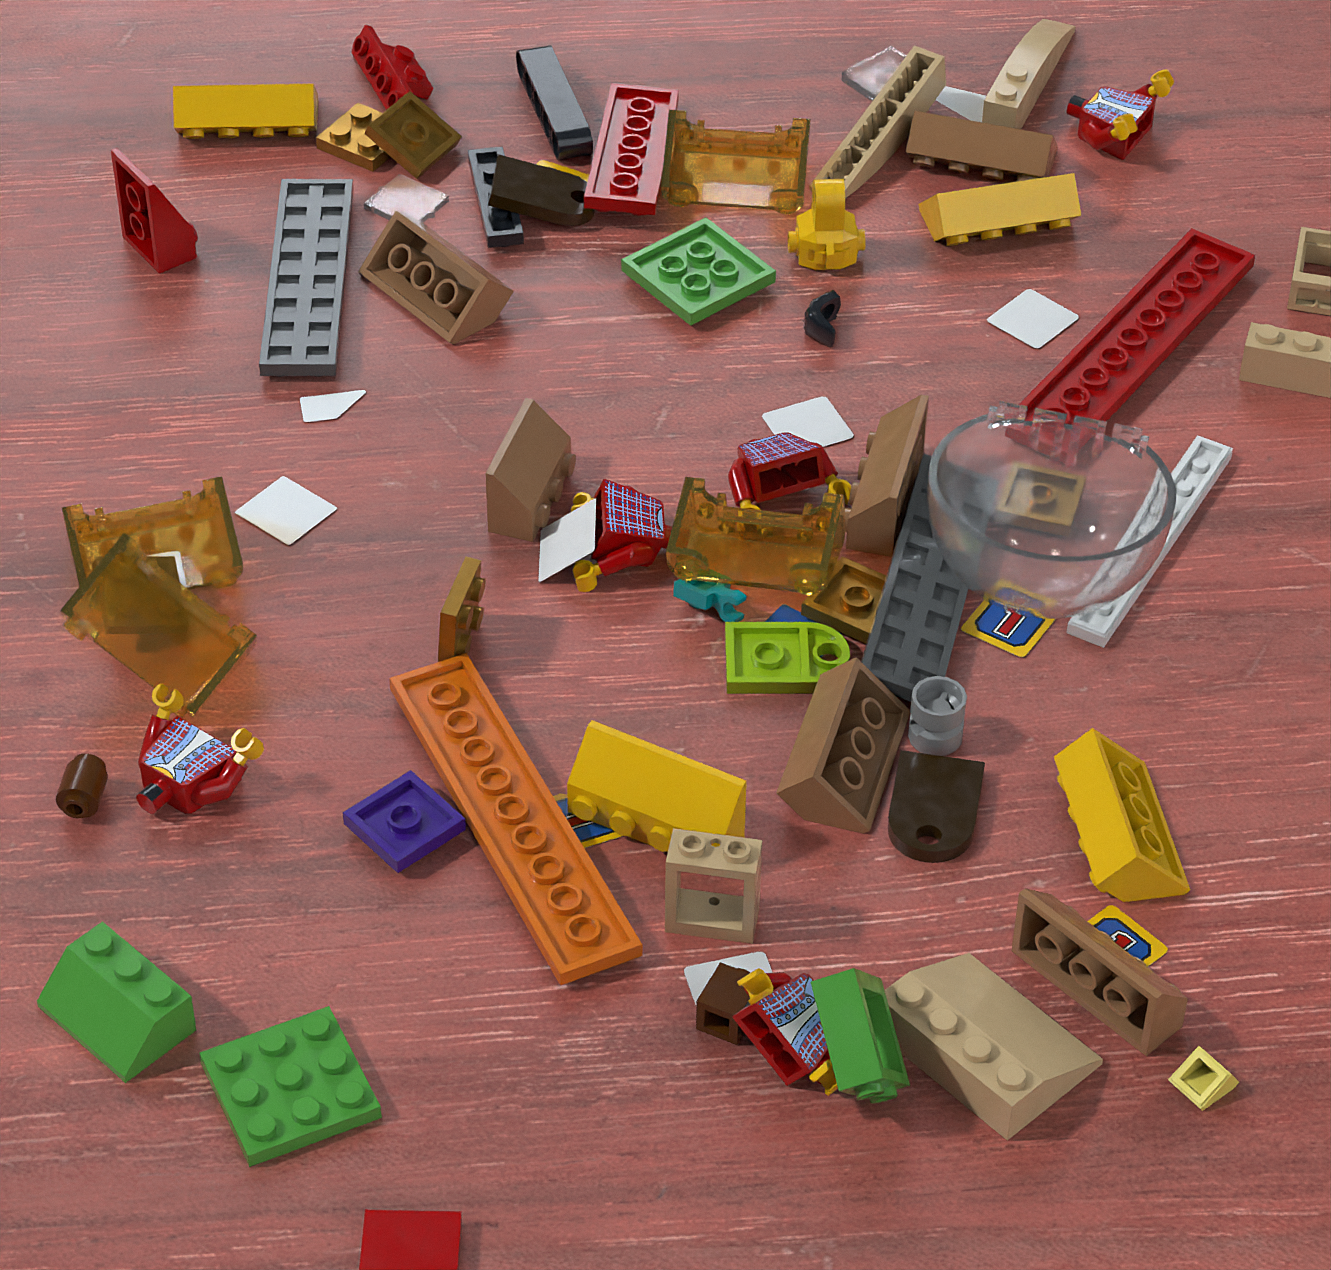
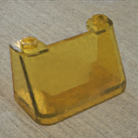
[661,110,811,214]
[62,476,243,613]
[666,477,846,595]
[60,533,257,718]

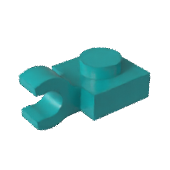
[673,568,747,622]

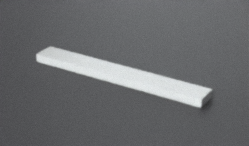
[1067,435,1233,648]

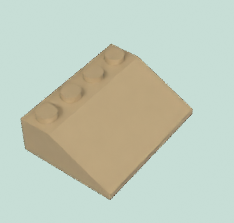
[885,953,1103,1141]

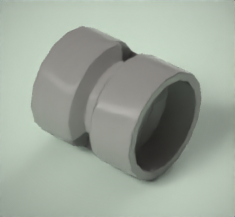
[908,676,967,756]

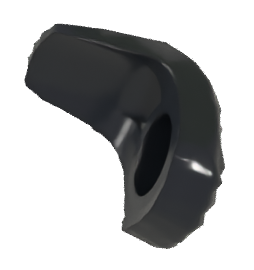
[803,290,841,348]

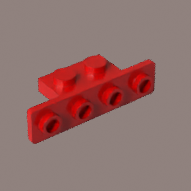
[351,25,434,110]

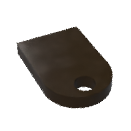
[488,154,596,226]
[887,750,985,863]

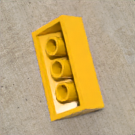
[173,84,319,139]
[918,173,1081,246]
[567,720,747,852]
[1054,728,1191,902]

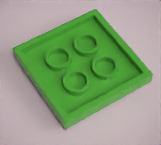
[621,217,776,326]
[199,1006,382,1167]

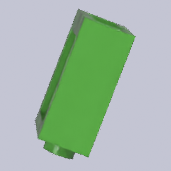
[810,968,910,1103]

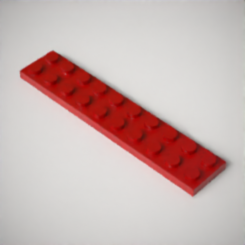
[1001,228,1255,463]

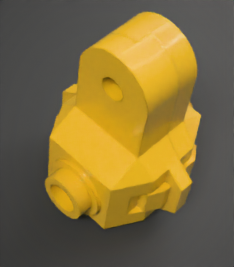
[787,178,865,270]

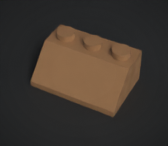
[486,398,576,542]

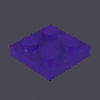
[343,770,466,873]

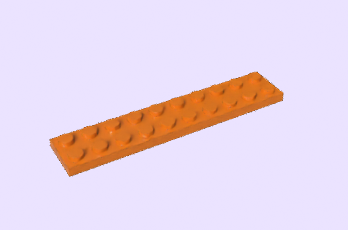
[389,653,643,986]

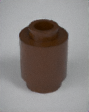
[55,754,108,818]

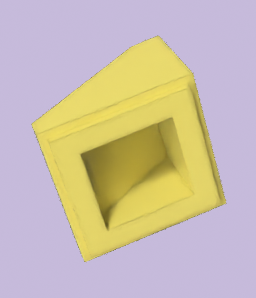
[1168,1046,1239,1111]

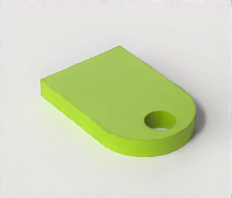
[725,622,850,694]

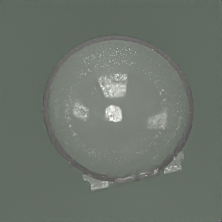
[926,401,1176,619]

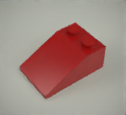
[111,148,198,274]

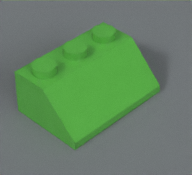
[37,921,196,1083]

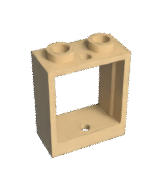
[1287,227,1331,316]
[665,828,762,944]

